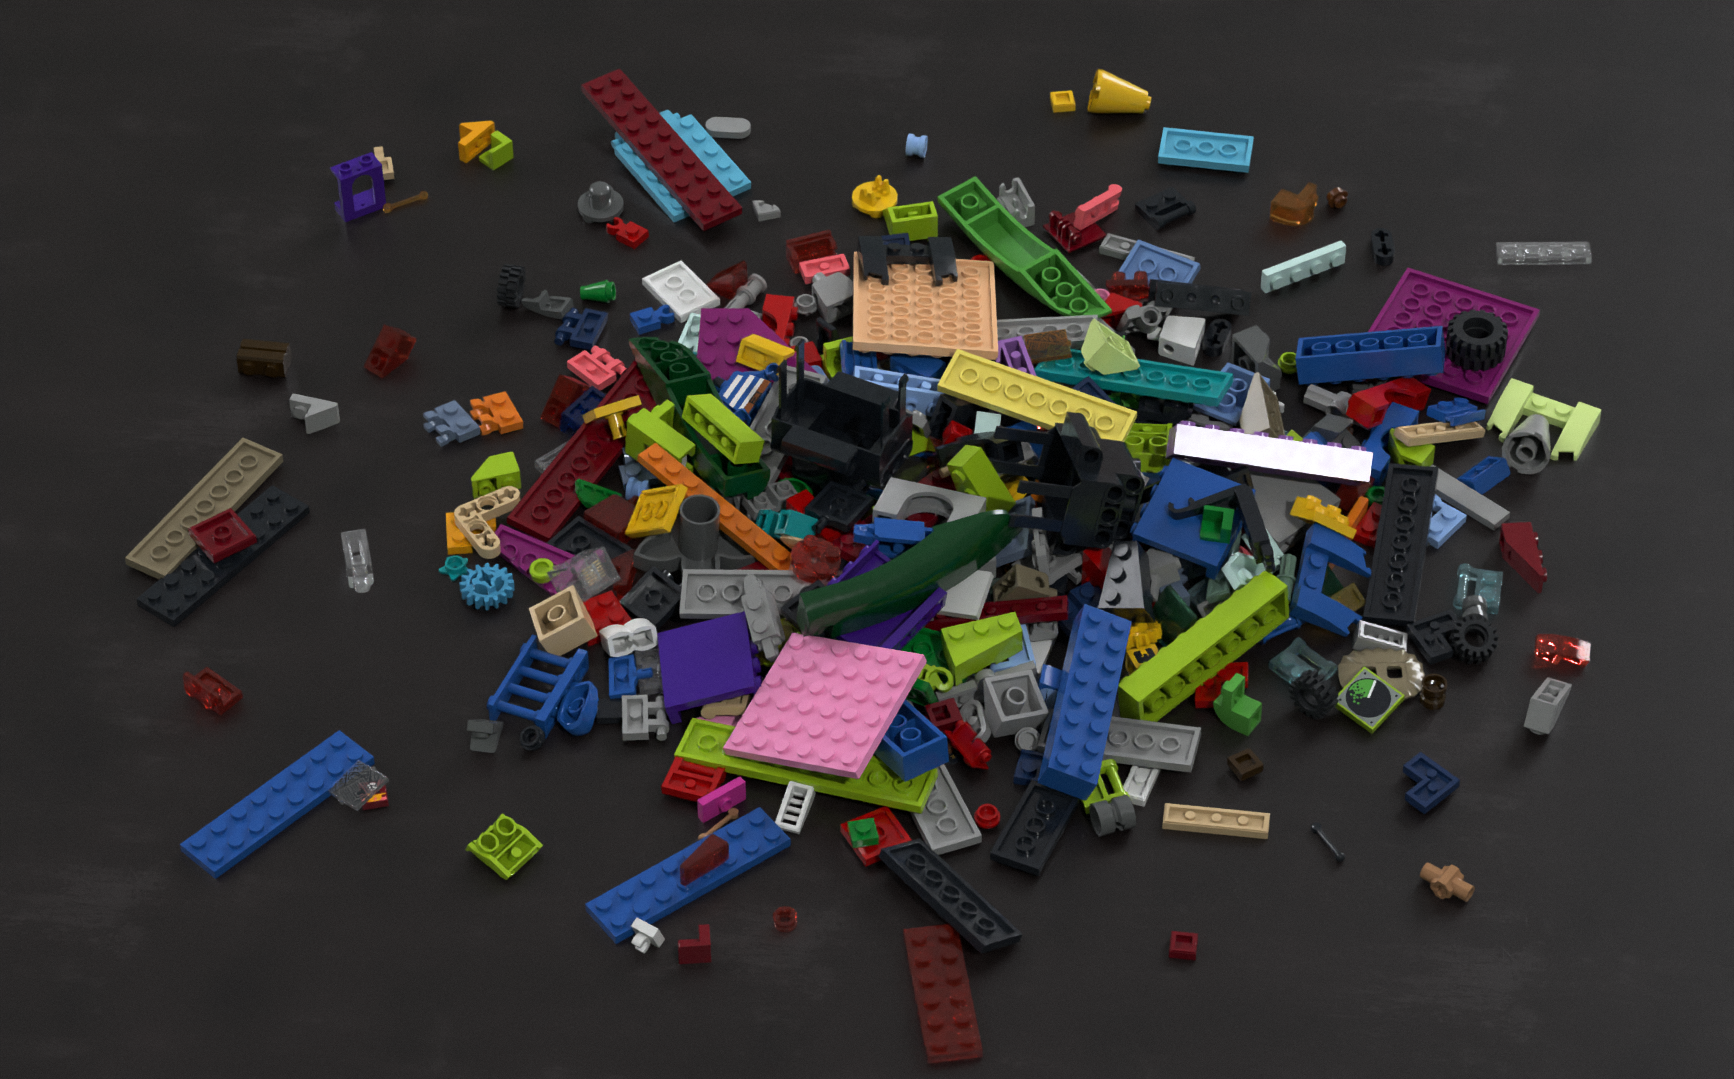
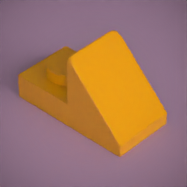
[458,121,495,163]

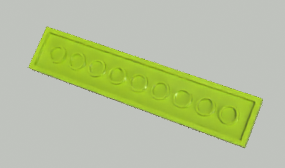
[674,718,938,814]

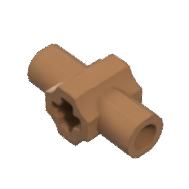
[1420,862,1475,902]

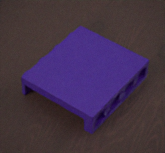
[826,539,947,651]
[657,611,762,724]

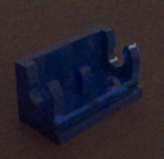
[559,385,606,435]

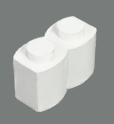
[599,618,658,657]

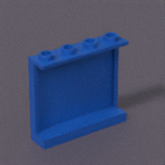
[1130,458,1256,580]

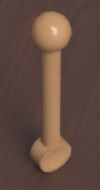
[698,808,739,840]

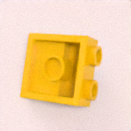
[1289,495,1357,539]

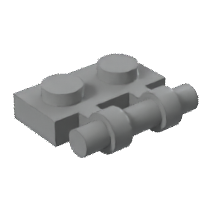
[622,694,669,741]

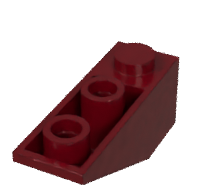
[1499,522,1547,593]

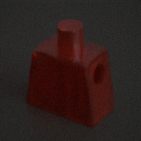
[584,494,639,544]

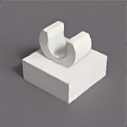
[631,918,665,953]

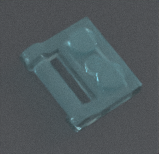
[1453,564,1503,615]
[1269,637,1338,684]

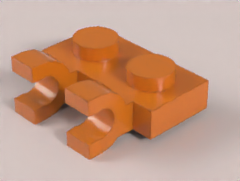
[470,391,523,436]

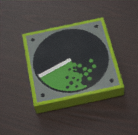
[1335,666,1405,734]

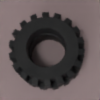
[1446,309,1508,371]

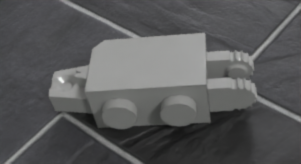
[741,574,785,663]

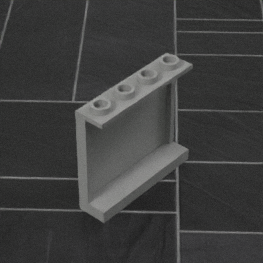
[1249,471,1341,553]

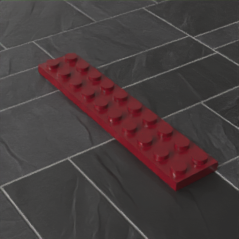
[581,68,742,231]
[507,360,657,543]

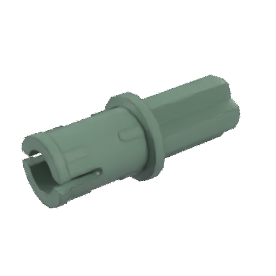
[1276,554,1297,604]

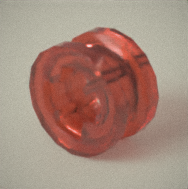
[773,906,798,932]

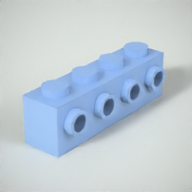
[852,366,945,417]

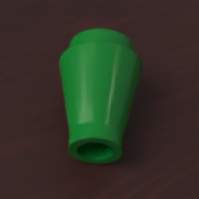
[580,280,616,303]

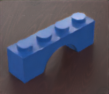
[1361,402,1419,487]

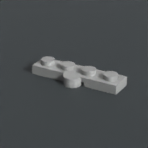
[936,660,1039,710]

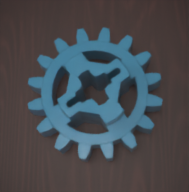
[459,563,515,610]

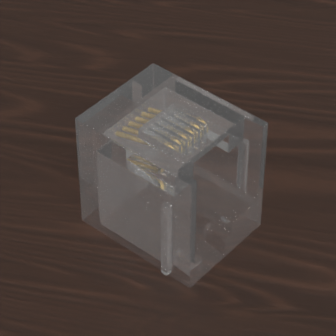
[547,546,621,602]

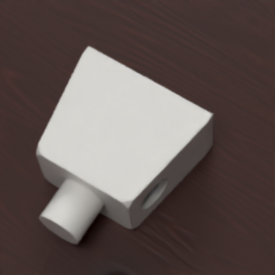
[1147,316,1205,366]

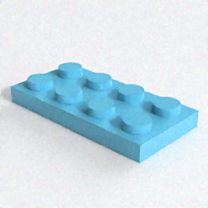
[1158,127,1254,173]

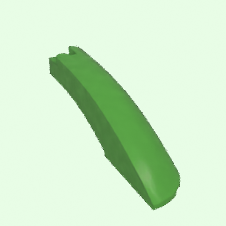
[937,176,1112,318]

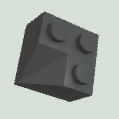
[1230,325,1282,391]

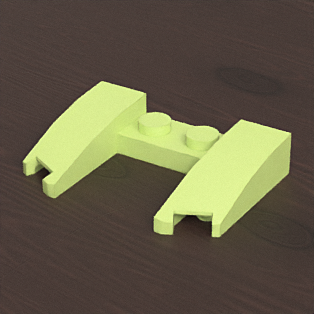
[1486,378,1602,461]

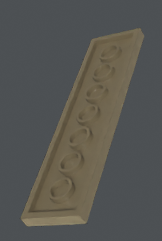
[125,438,283,579]

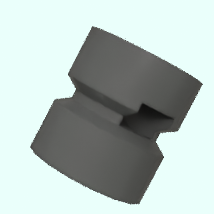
[1089,795,1136,837]

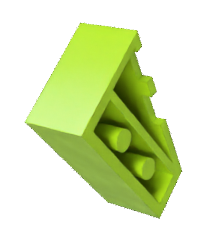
[941,612,1023,686]

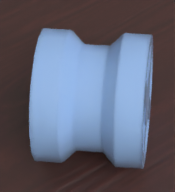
[906,133,928,158]

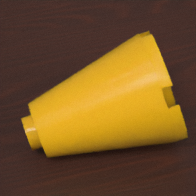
[1088,69,1151,113]

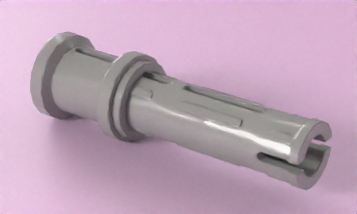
[724,274,767,308]

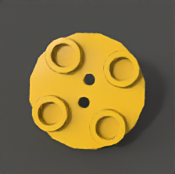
[852,175,898,218]

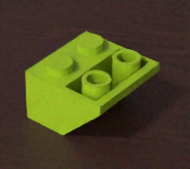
[883,201,938,241]

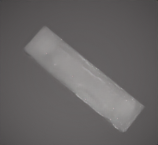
[1495,241,1592,265]

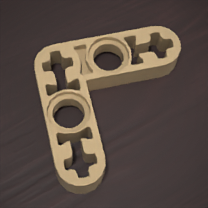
[454,486,521,559]

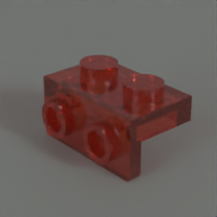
[183,667,243,715]

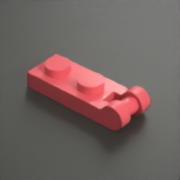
[1073,184,1122,231]

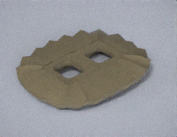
[1338,647,1425,700]

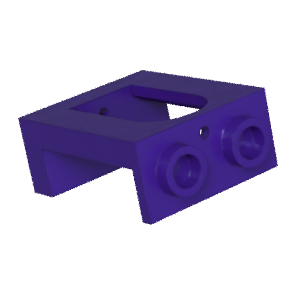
[330,152,387,222]

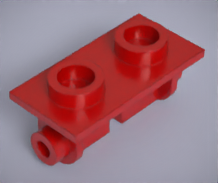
[944,720,992,770]

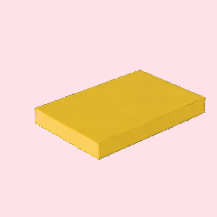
[625,484,688,538]

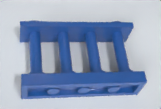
[487,634,589,739]

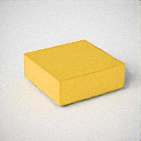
[1050,91,1076,113]

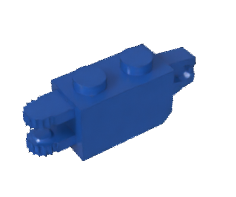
[853,517,932,558]

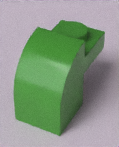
[1213,673,1262,736]

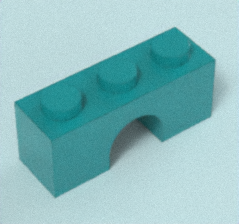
[755,510,818,543]

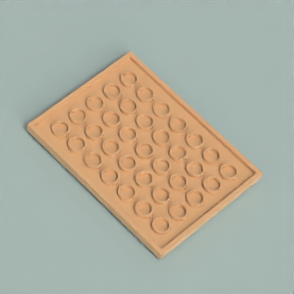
[853,252,998,360]

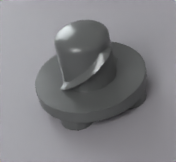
[578,181,624,223]

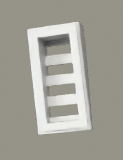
[775,781,816,834]

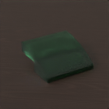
[1153,585,1198,647]

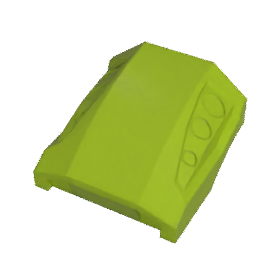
[1124,423,1172,473]
[465,813,543,880]

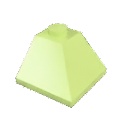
[1081,319,1140,375]

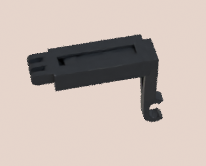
[1168,483,1275,572]

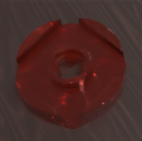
[790,535,841,583]

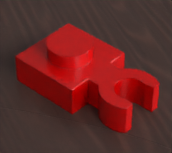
[606,217,649,249]

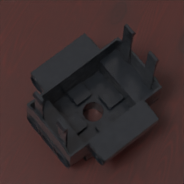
[770,339,913,494]
[989,412,1145,556]

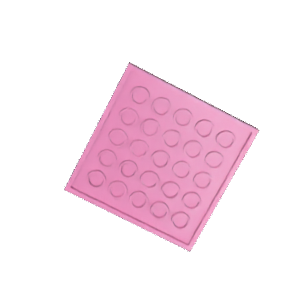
[723,633,927,779]

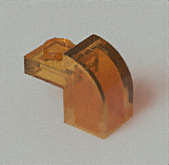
[1270,182,1319,226]

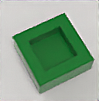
[847,818,879,848]

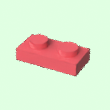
[799,254,850,284]

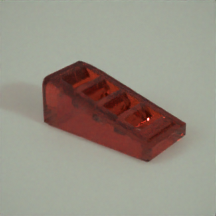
[680,833,729,886]

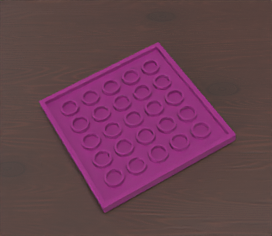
[1368,268,1540,404]

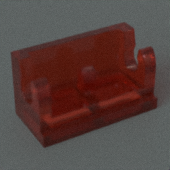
[786,230,837,274]

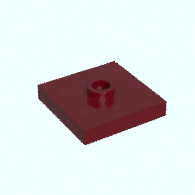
[188,508,257,563]

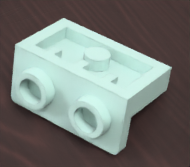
[1221,552,1265,591]

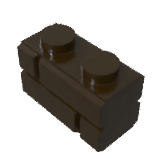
[236,339,292,378]

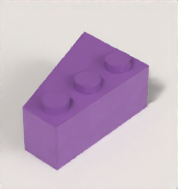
[994,336,1036,414]

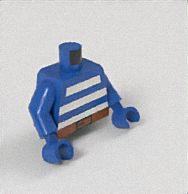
[713,363,779,427]

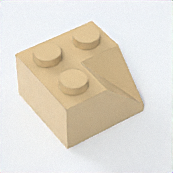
[529,585,597,656]

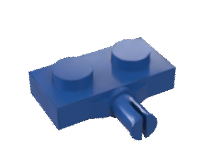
[609,654,653,698]

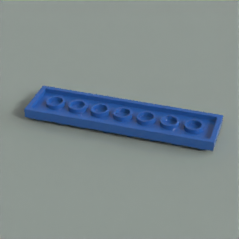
[180,730,375,879]
[585,807,791,944]

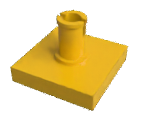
[582,395,642,440]

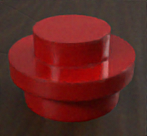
[974,804,1000,829]

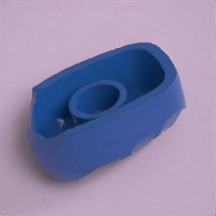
[557,681,599,736]

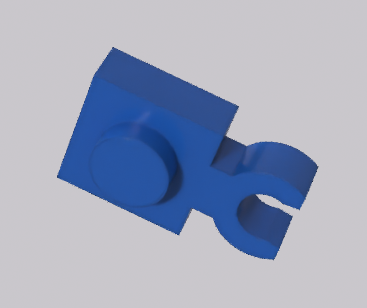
[630,305,674,335]

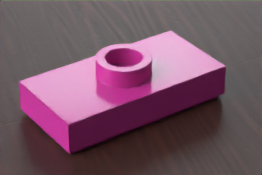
[697,777,746,823]

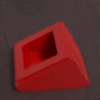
[943,420,973,445]

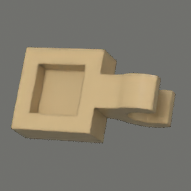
[371,146,394,181]

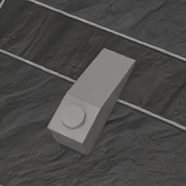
[1524,677,1572,735]

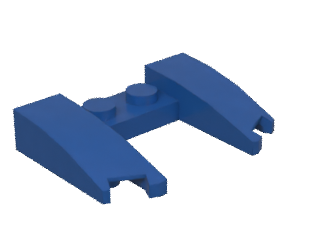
[1289,522,1372,637]

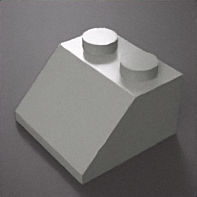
[983,670,1049,738]

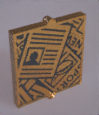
[1024,329,1072,364]

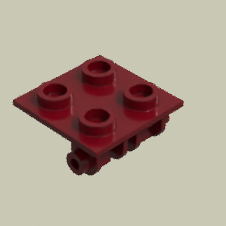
[1043,210,1107,253]

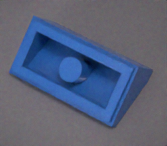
[1457,456,1510,495]

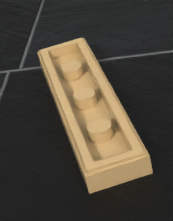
[1393,421,1485,447]
[1162,803,1270,839]

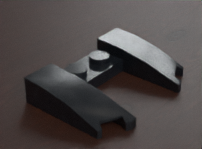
[857,236,958,286]

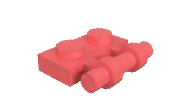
[567,346,627,392]

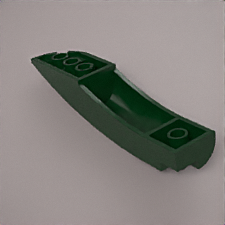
[629,337,770,500]
[796,510,1023,638]

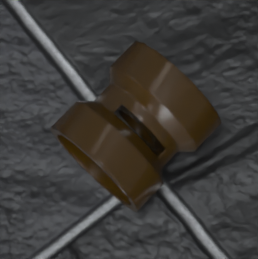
[1420,674,1448,710]

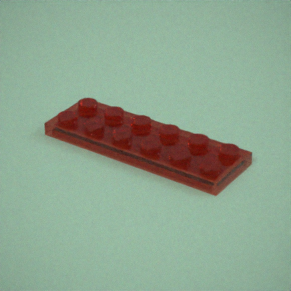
[903,924,983,1063]

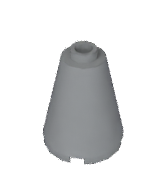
[1502,414,1551,474]

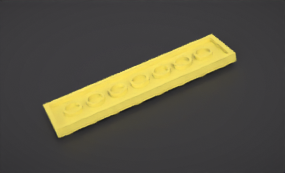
[937,349,1137,442]

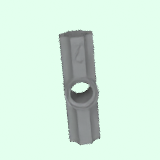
[1303,384,1371,431]

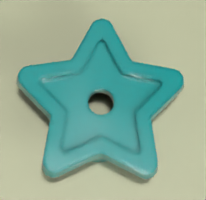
[439,555,468,581]

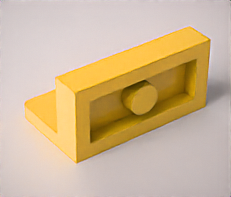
[736,334,795,376]

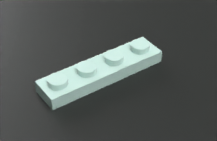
[1261,241,1346,293]

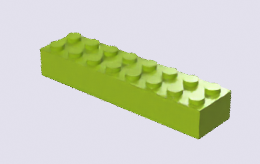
[1118,570,1289,722]

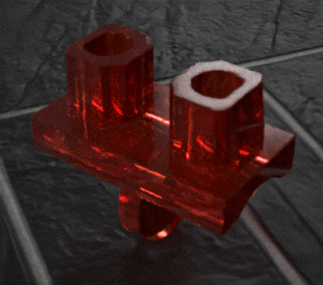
[1106,271,1149,301]

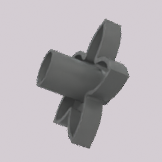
[633,494,758,581]

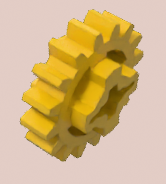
[1126,621,1162,650]

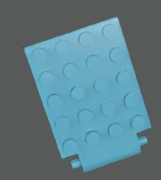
[611,110,751,222]

